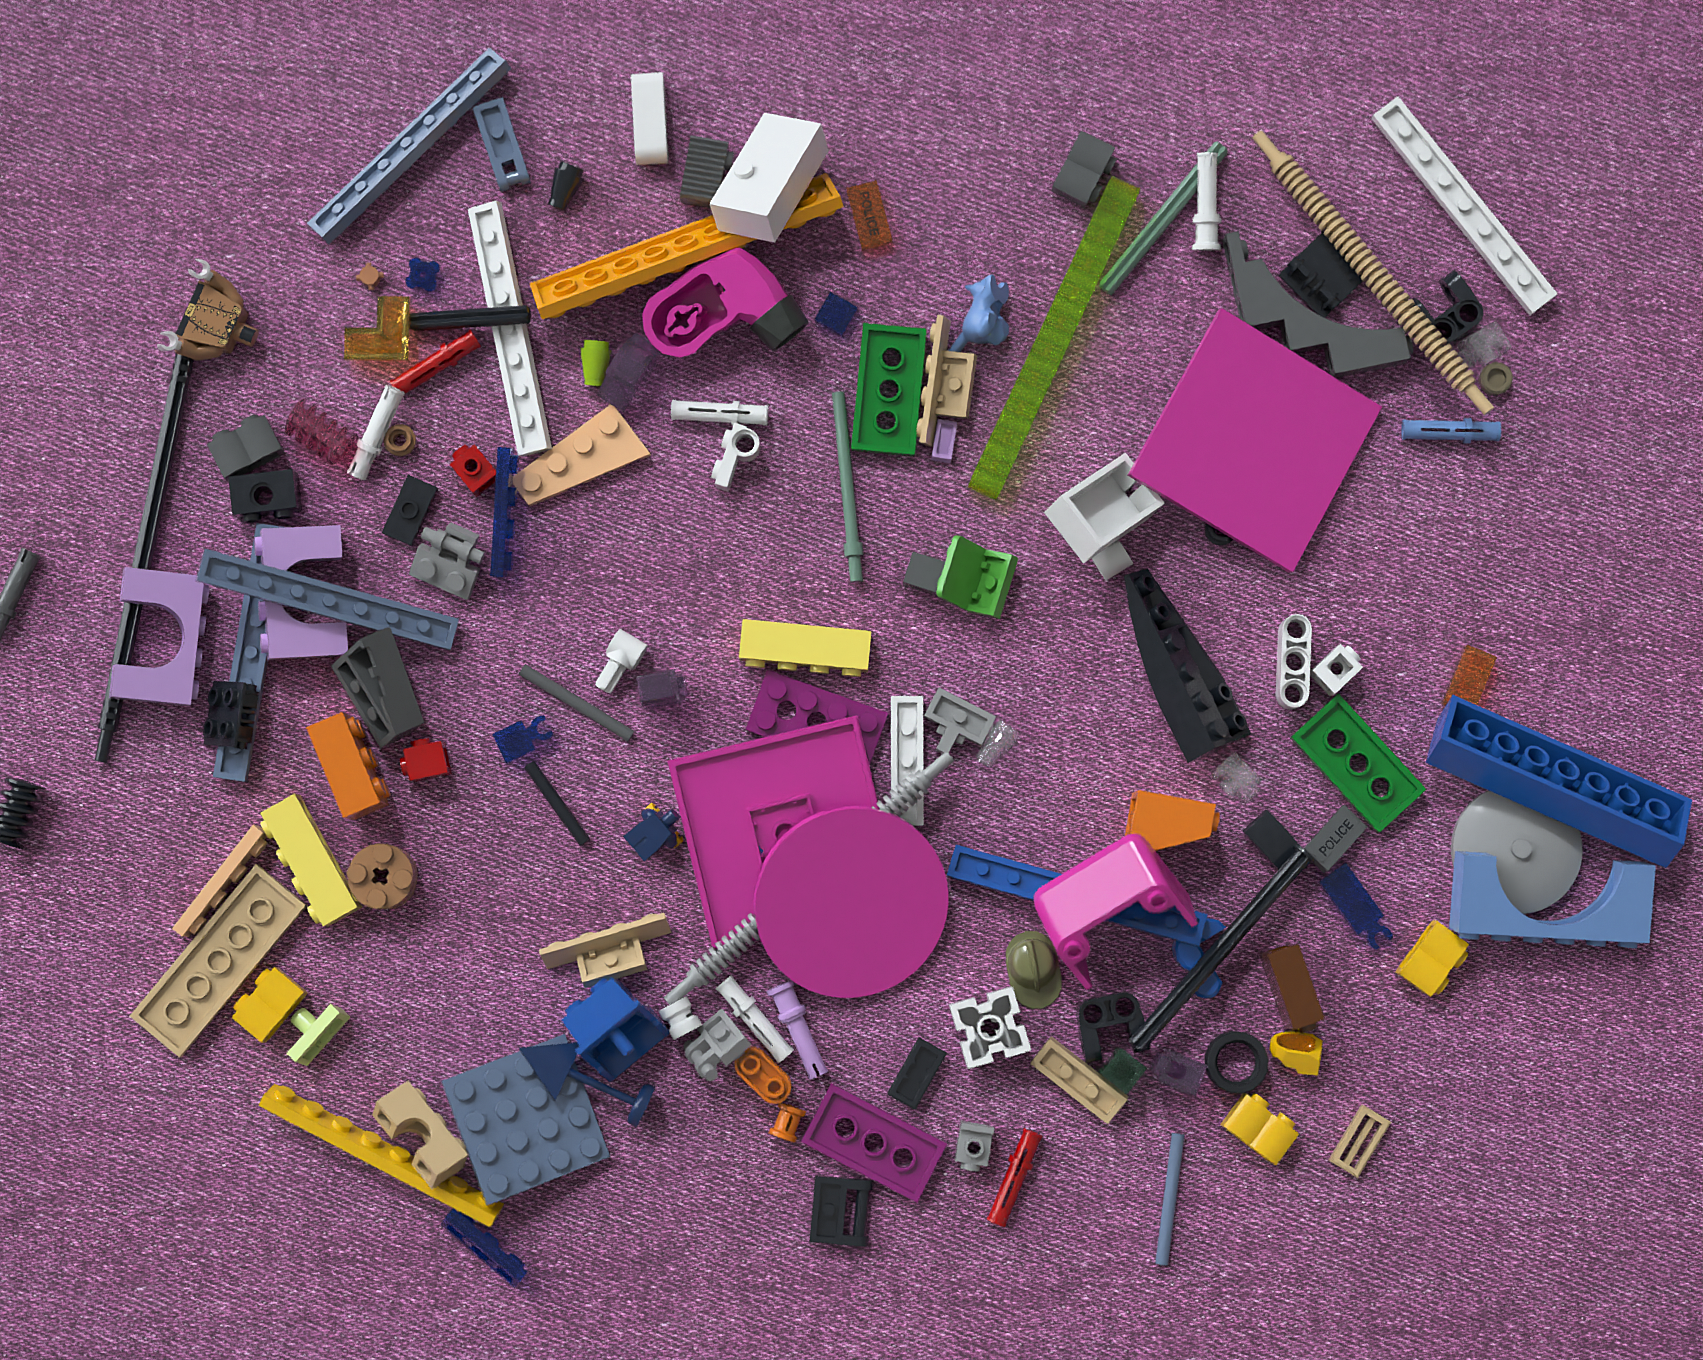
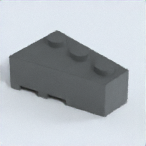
[331,626,424,749]

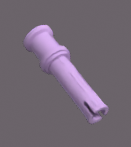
[766,980,828,1080]

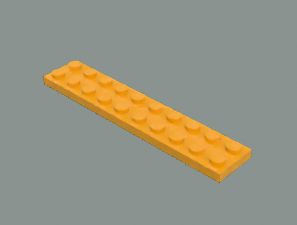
[529,173,844,320]

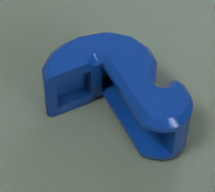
[1172,918,1226,998]

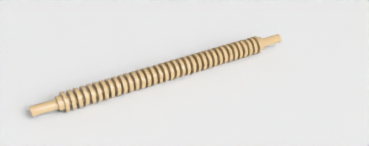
[1252,130,1494,416]

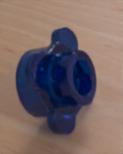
[405,257,440,292]

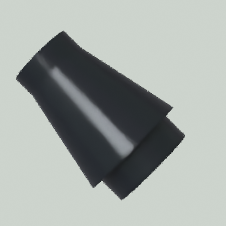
[548,161,584,211]

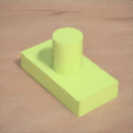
[287,1004,350,1066]

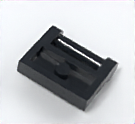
[809,1175,874,1247]

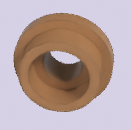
[384,424,416,456]

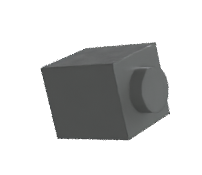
[902,552,945,596]

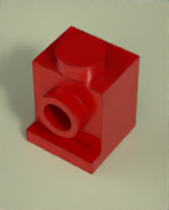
[450,444,501,498]

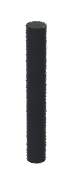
[524,761,590,846]

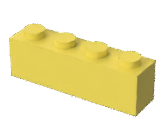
[739,619,871,677]
[260,794,362,927]

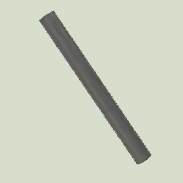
[519,664,635,742]

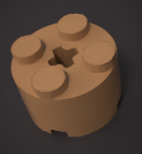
[347,844,418,909]

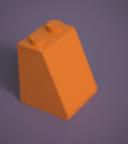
[1125,790,1220,850]

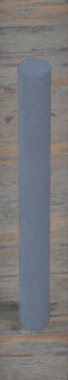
[1155,1133,1185,1265]

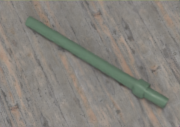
[832,391,864,583]

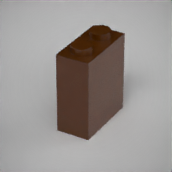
[1259,943,1325,1034]

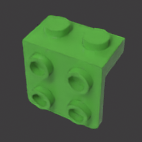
[936,535,1018,619]

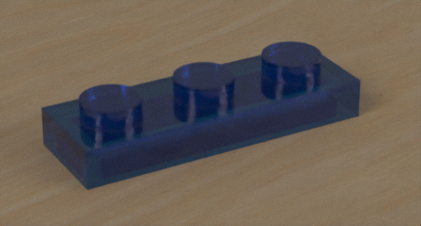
[440,1208,528,1289]

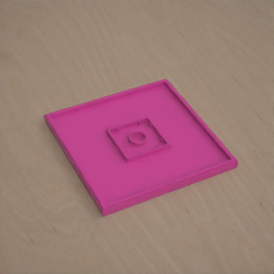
[1127,308,1382,573]
[667,715,879,949]

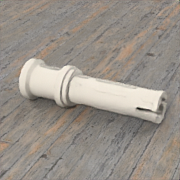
[1192,152,1221,251]

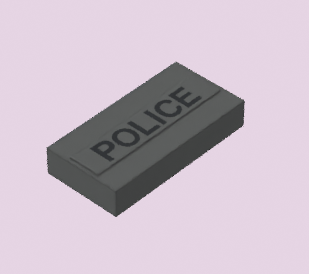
[1303,805,1367,873]

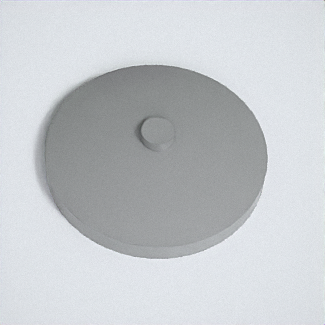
[1451,790,1583,914]

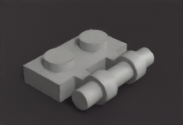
[408,527,485,600]
[683,1008,751,1081]

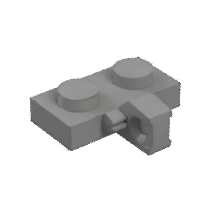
[924,687,996,754]

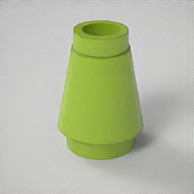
[580,340,612,386]

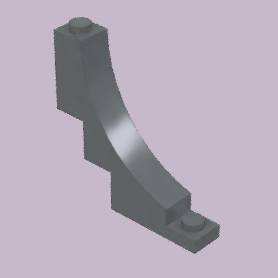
[1222,231,1413,378]

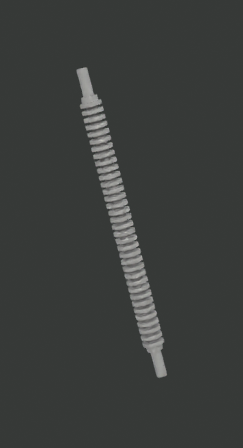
[664,751,954,1005]

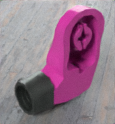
[642,248,809,358]

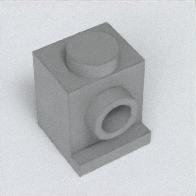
[954,1120,994,1171]

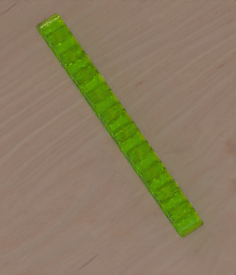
[967,176,1141,500]

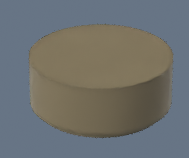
[1478,362,1513,396]

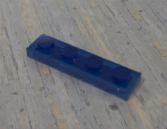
[490,447,519,577]

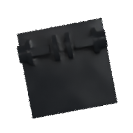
[1278,231,1363,318]
[203,681,259,750]

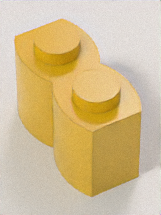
[1395,920,1469,997]
[232,967,308,1043]
[1220,1093,1299,1166]

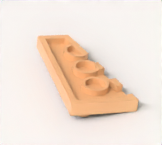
[509,404,651,506]

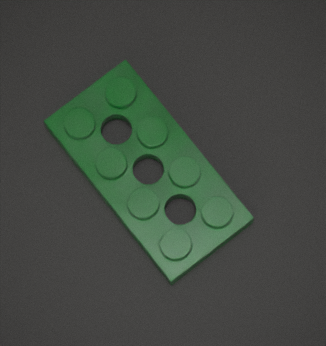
[851,323,927,457]
[1289,694,1427,833]

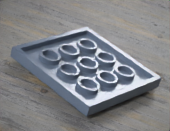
[441,1034,610,1205]

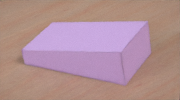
[931,419,958,464]

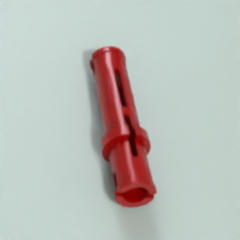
[389,329,481,395]
[987,1128,1043,1227]

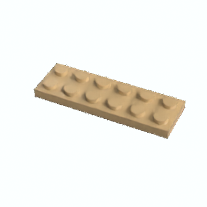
[130,864,308,1058]

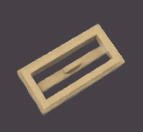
[1328,1104,1391,1178]

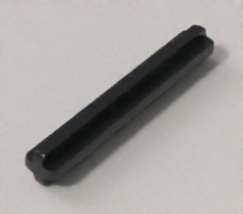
[409,305,531,331]

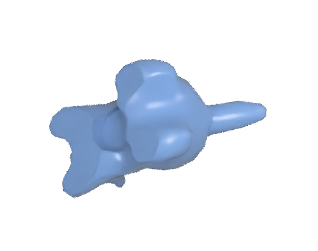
[948,274,1009,352]

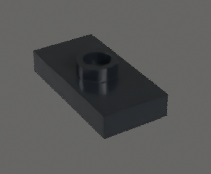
[381,475,438,547]
[887,1037,947,1110]

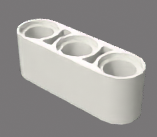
[631,72,668,165]
[1275,614,1312,710]

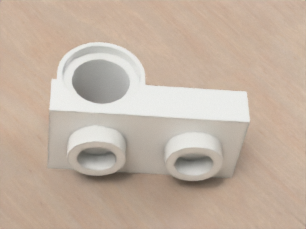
[711,423,760,492]

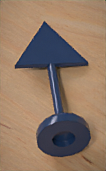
[518,1042,656,1128]

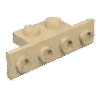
[917,315,977,447]
[539,913,672,988]

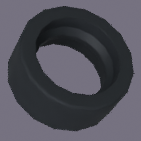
[1204,1031,1269,1094]

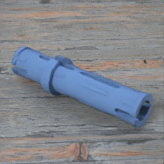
[1401,418,1501,444]

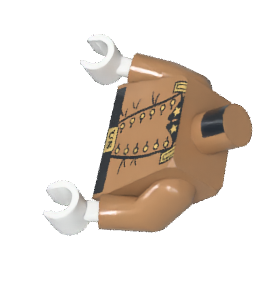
[157,259,259,361]

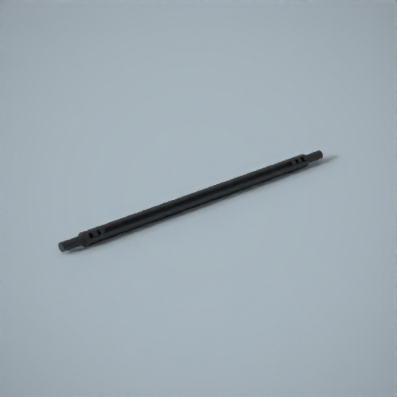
[94,353,194,763]

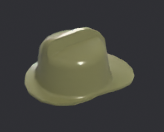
[1006,931,1062,1009]

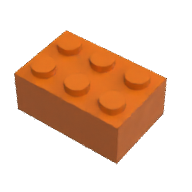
[306,712,391,820]

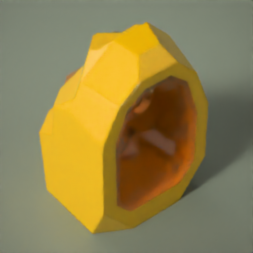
[1269,1031,1323,1076]

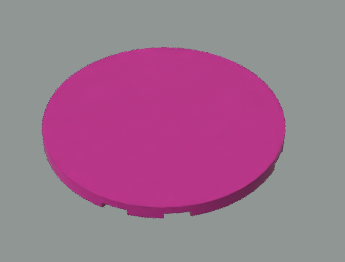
[754,806,949,998]

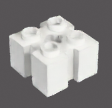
[948,986,1031,1069]

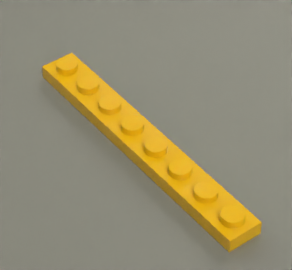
[258,1083,504,1227]

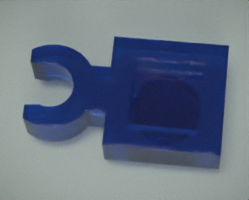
[492,715,554,764]

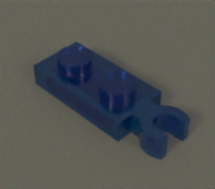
[1318,863,1393,950]

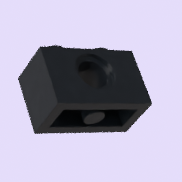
[228,469,302,523]

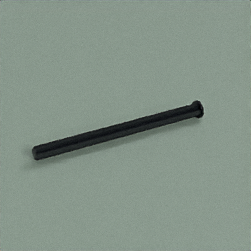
[1129,845,1315,1052]

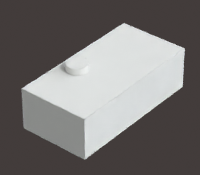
[710,113,829,243]

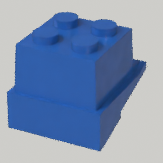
[561,978,670,1083]

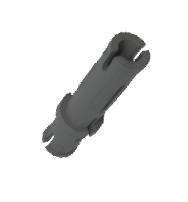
[0,548,41,642]

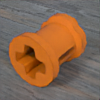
[768,1102,806,1143]

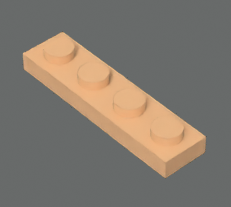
[172,825,268,937]

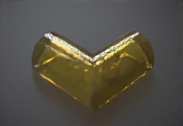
[344,296,410,361]

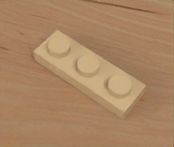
[1030,1036,1128,1124]

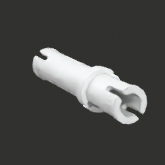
[347,384,405,480]
[671,400,768,426]
[715,975,794,1063]

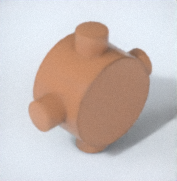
[356,262,384,291]

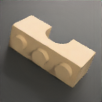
[372,1081,468,1189]

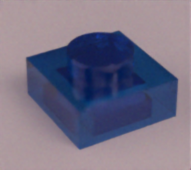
[815,292,858,337]

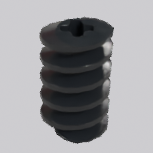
[0,778,46,849]

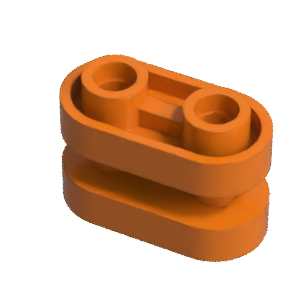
[734,1046,792,1104]

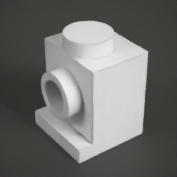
[1310,644,1363,696]

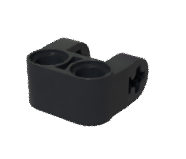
[1412,270,1484,347]
[1076,992,1150,1063]

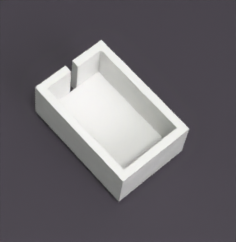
[1044,453,1165,564]

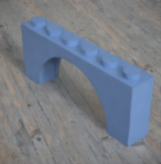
[1449,851,1656,948]

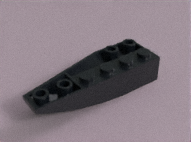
[1124,568,1251,763]

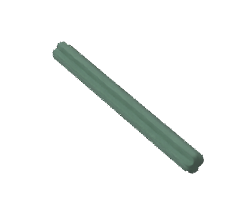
[1099,141,1228,295]

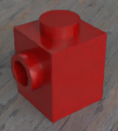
[400,738,452,782]

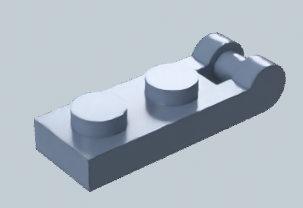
[472,97,531,192]

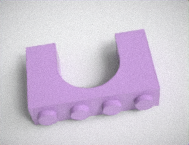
[254,525,348,660]
[109,567,209,706]

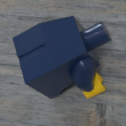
[623,803,684,861]

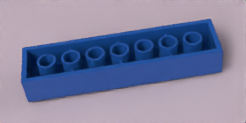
[1425,695,1692,868]

